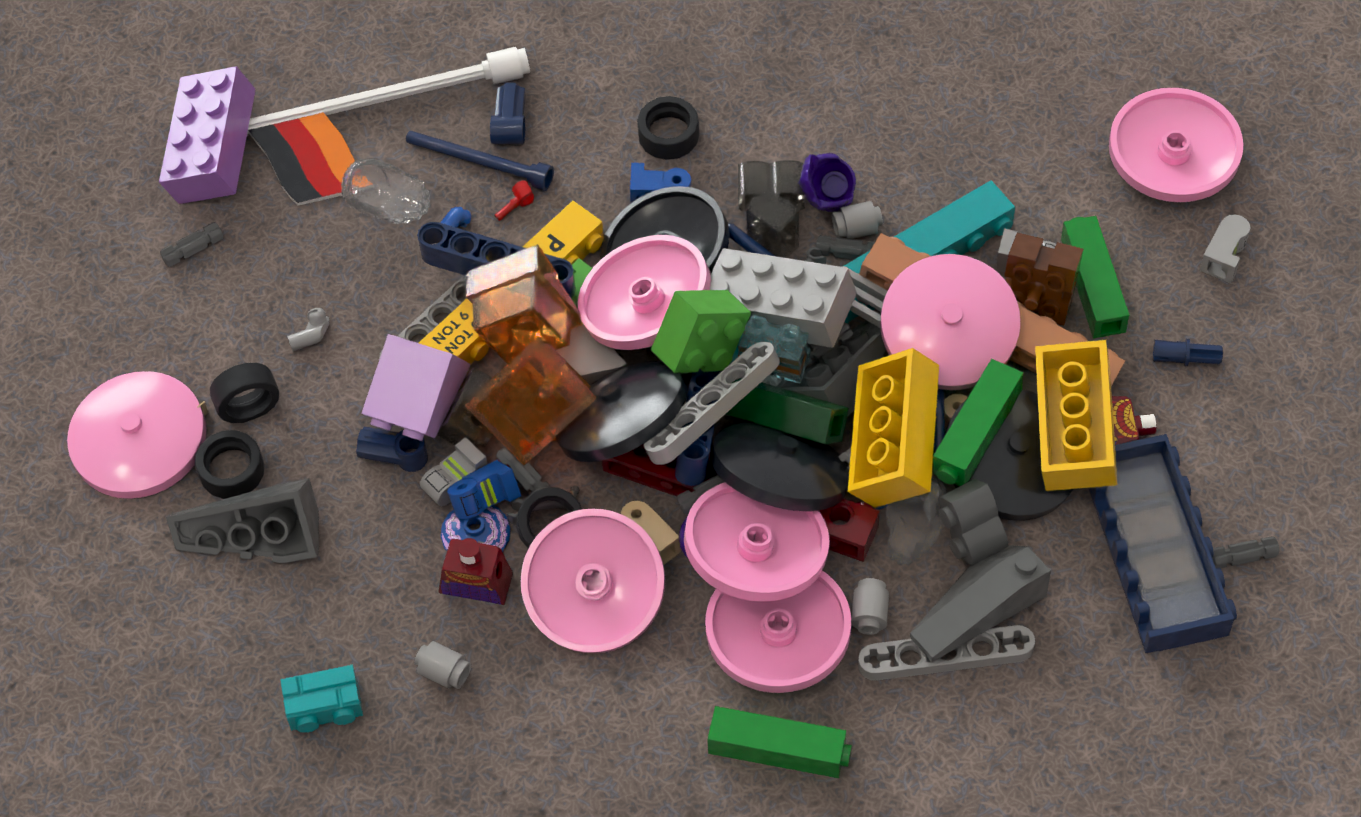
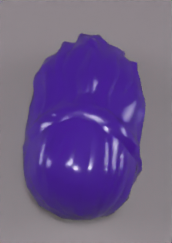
[798,153,856,212]

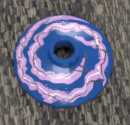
[441,505,511,552]

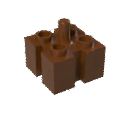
[1004,232,1084,326]

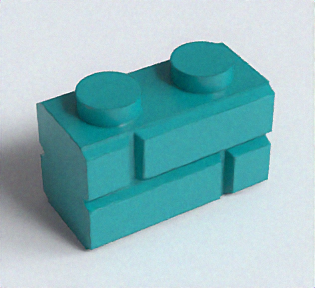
[280,664,363,732]

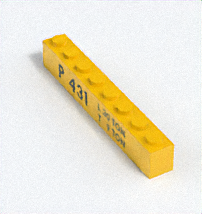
[419,201,604,365]

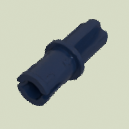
[1153,339,1223,366]

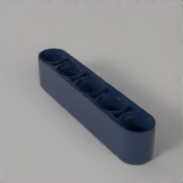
[417,222,576,303]
[675,369,722,486]

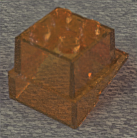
[466,244,583,367]
[465,337,597,465]

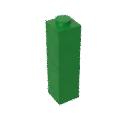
[1061,216,1129,339]
[933,358,1023,486]
[707,706,852,778]

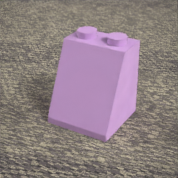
[361,334,470,441]

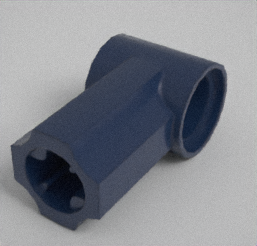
[490,83,526,145]
[356,427,428,472]

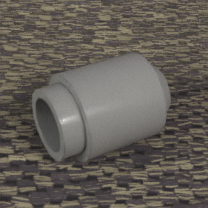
[832,201,883,239]
[851,578,889,635]
[414,641,471,689]

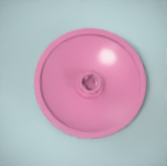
[1109,88,1243,202]
[578,235,711,350]
[880,254,1020,390]
[67,371,207,499]
[684,482,829,602]
[521,509,665,653]
[705,571,851,693]

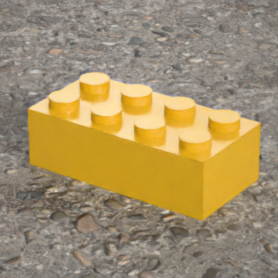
[1035,340,1118,491]
[848,348,939,508]

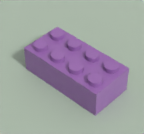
[159,66,255,204]

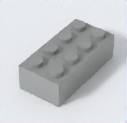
[710,248,857,348]

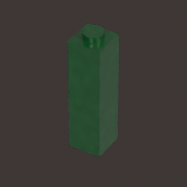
[726,378,849,444]

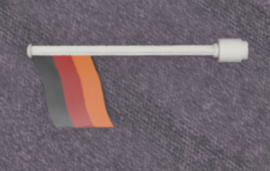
[247,47,530,205]

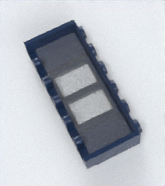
[1088,434,1237,653]

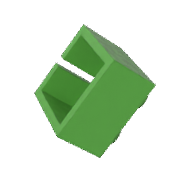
[651,290,751,373]

